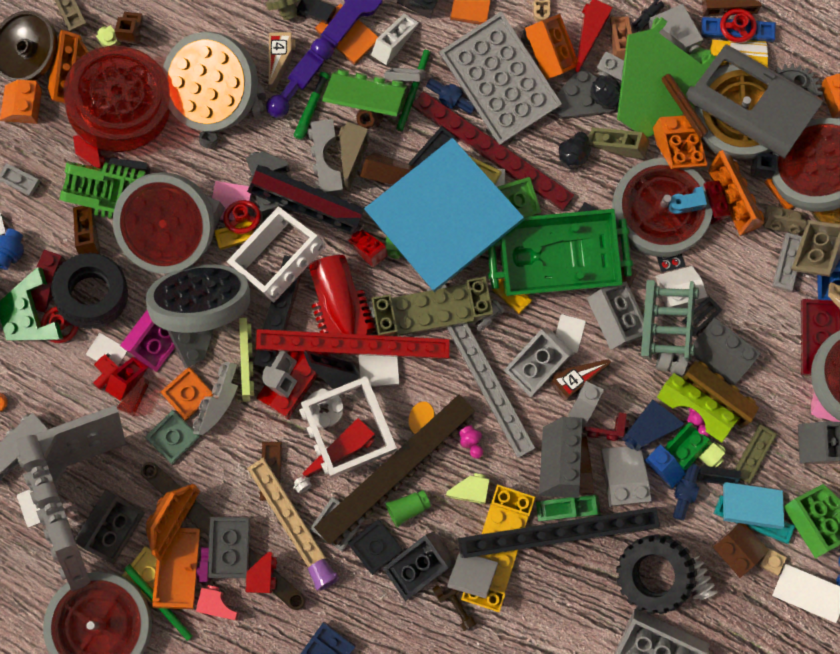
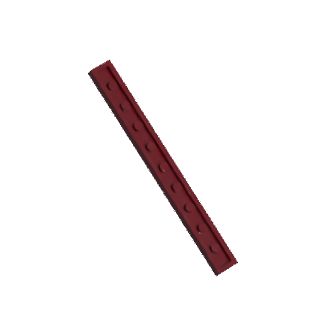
[412,91,574,211]

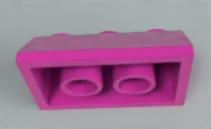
[120,310,175,372]

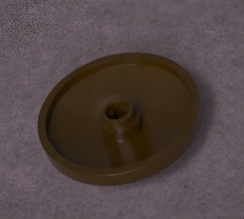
[0,11,58,82]

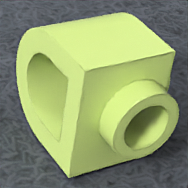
[96,25,121,52]
[699,442,726,468]

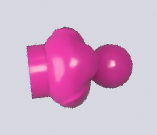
[687,408,710,437]
[459,425,483,459]

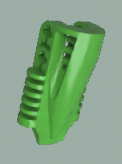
[60,161,158,224]

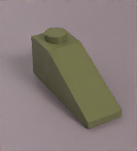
[588,127,650,159]

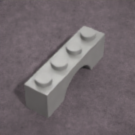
[308,119,344,196]

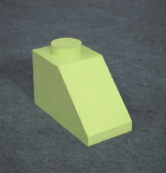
[446,473,489,504]

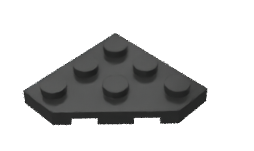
[552,67,617,120]
[167,329,214,368]

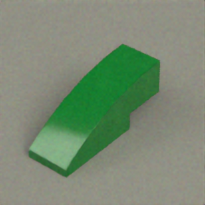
[536,495,601,522]

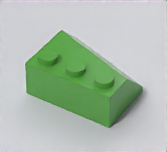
[783,484,840,559]

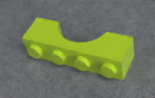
[657,373,739,443]

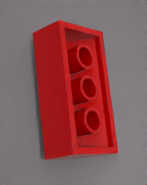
[256,352,331,420]

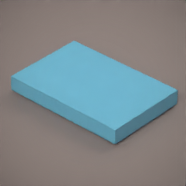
[723,482,784,529]

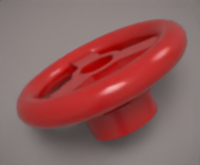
[720,8,757,43]
[223,200,261,234]
[41,307,79,343]

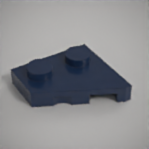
[300,621,356,654]

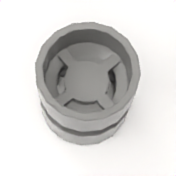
[655,353,688,377]

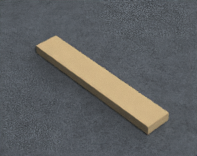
[247,457,326,568]

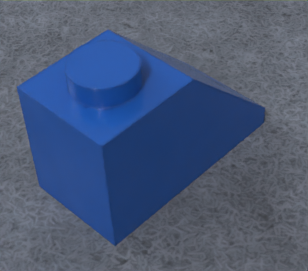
[644,444,686,488]

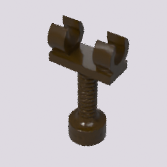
[432,585,477,631]

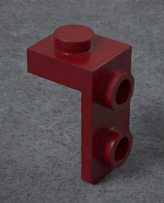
[583,412,629,441]

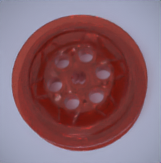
[64,46,170,152]

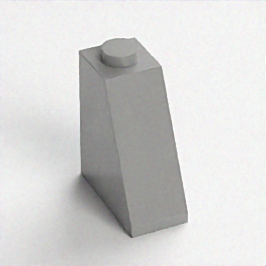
[648,4,703,54]
[567,381,604,431]

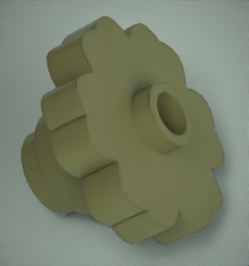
[265,0,300,20]

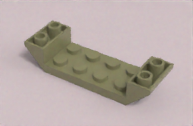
[371,277,493,336]

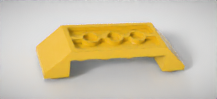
[461,484,535,613]

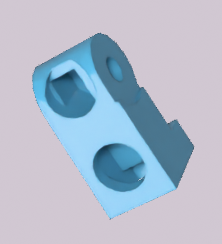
[668,186,707,214]

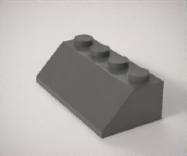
[539,417,582,498]

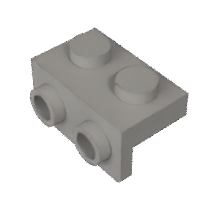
[597,52,624,86]

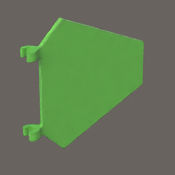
[617,17,716,138]

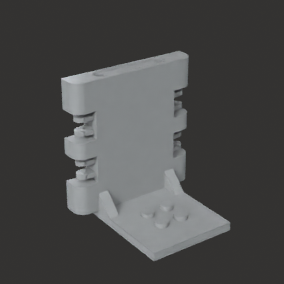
[15,405,126,591]

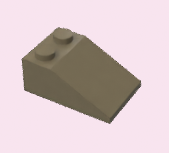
[338,121,369,191]
[792,220,840,277]

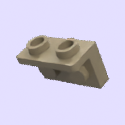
[764,205,807,235]

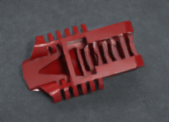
[309,254,376,335]

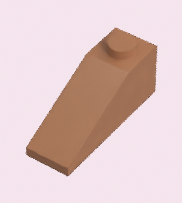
[610,17,632,60]

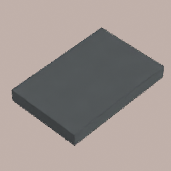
[208,517,251,578]

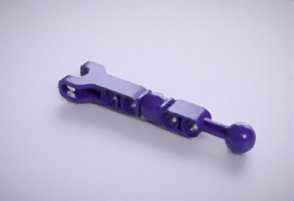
[266,0,383,118]

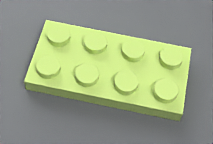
[239,318,254,402]

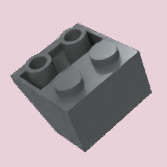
[798,422,840,464]

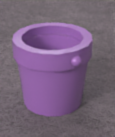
[308,559,339,592]

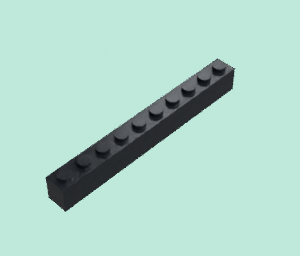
[458,507,660,558]

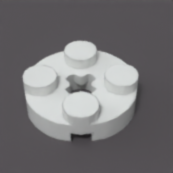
[307,389,343,428]

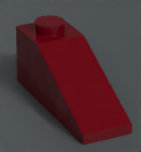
[31,249,66,313]

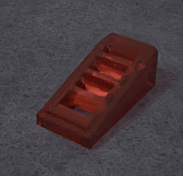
[117,377,150,417]

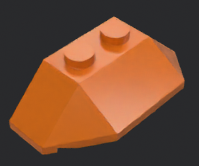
[48,30,93,105]
[145,484,200,561]

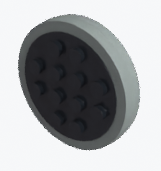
[146,264,250,333]

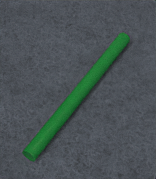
[396,50,431,132]
[124,564,193,641]

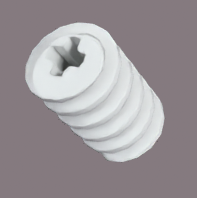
[692,555,718,601]

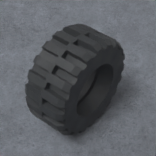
[616,534,697,614]

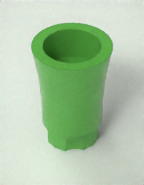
[385,490,431,528]

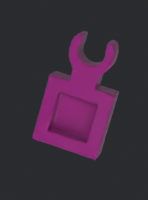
[196,547,211,582]

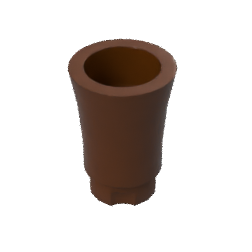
[356,109,383,129]

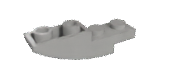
[193,362,238,435]

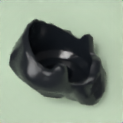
[590,75,621,109]
[559,132,591,170]

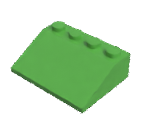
[322,69,407,117]

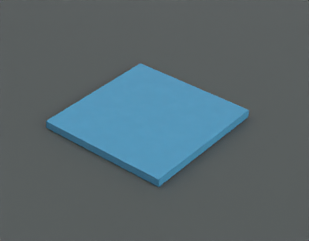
[364,138,525,293]

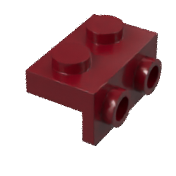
[704,180,731,224]

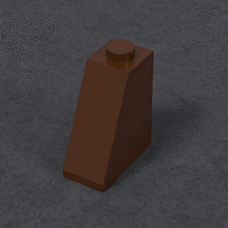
[360,152,415,185]

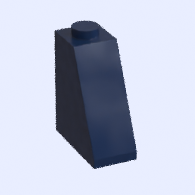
[622,399,684,451]

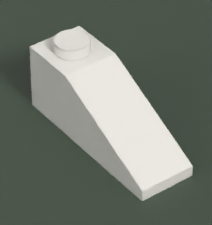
[371,14,419,65]

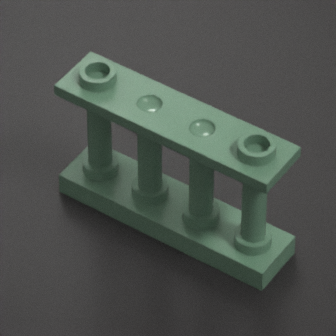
[641,280,699,362]

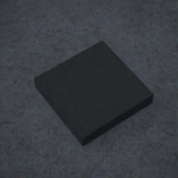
[348,519,403,575]

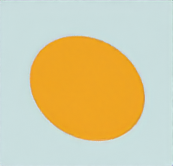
[409,401,434,434]

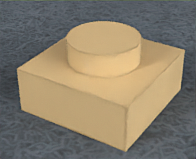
[759,548,786,576]

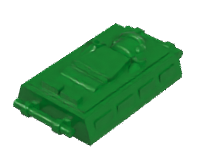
[488,209,633,296]

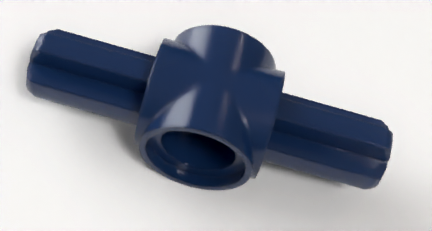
[426,78,475,114]
[673,463,700,520]

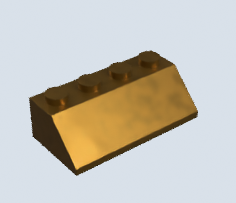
[682,360,759,428]

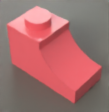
[196,585,239,620]

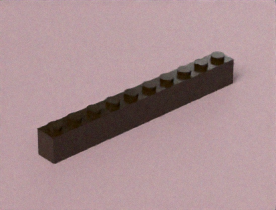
[314,394,475,546]

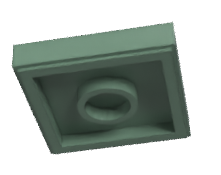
[145,410,200,465]

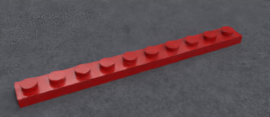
[256,329,450,359]

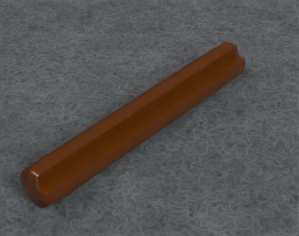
[662,74,708,138]

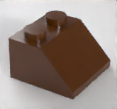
[712,523,769,578]

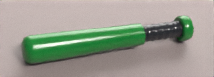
[294,72,330,140]

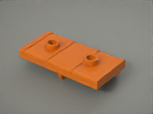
[152,528,201,609]

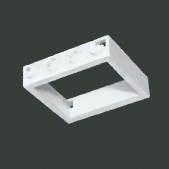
[227,206,326,303]
[299,376,397,478]

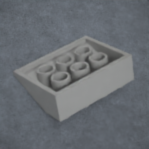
[614,609,709,654]

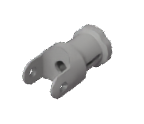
[470,299,504,331]

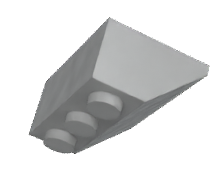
[587,281,644,350]

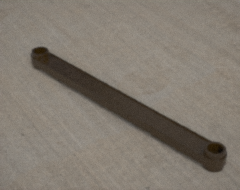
[141,462,306,610]

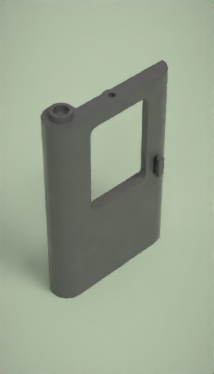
[686,44,824,159]

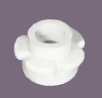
[293,476,312,494]

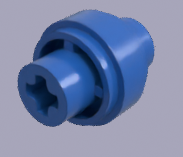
[0,229,24,270]

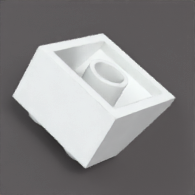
[655,266,707,308]

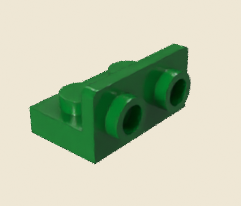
[665,422,711,471]

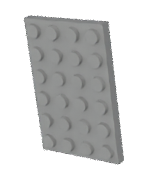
[439,11,562,145]

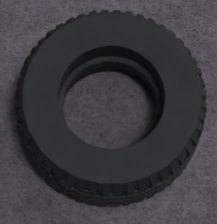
[51,253,128,329]

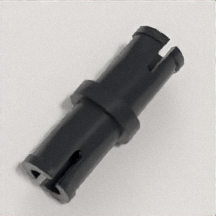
[632,0,664,32]

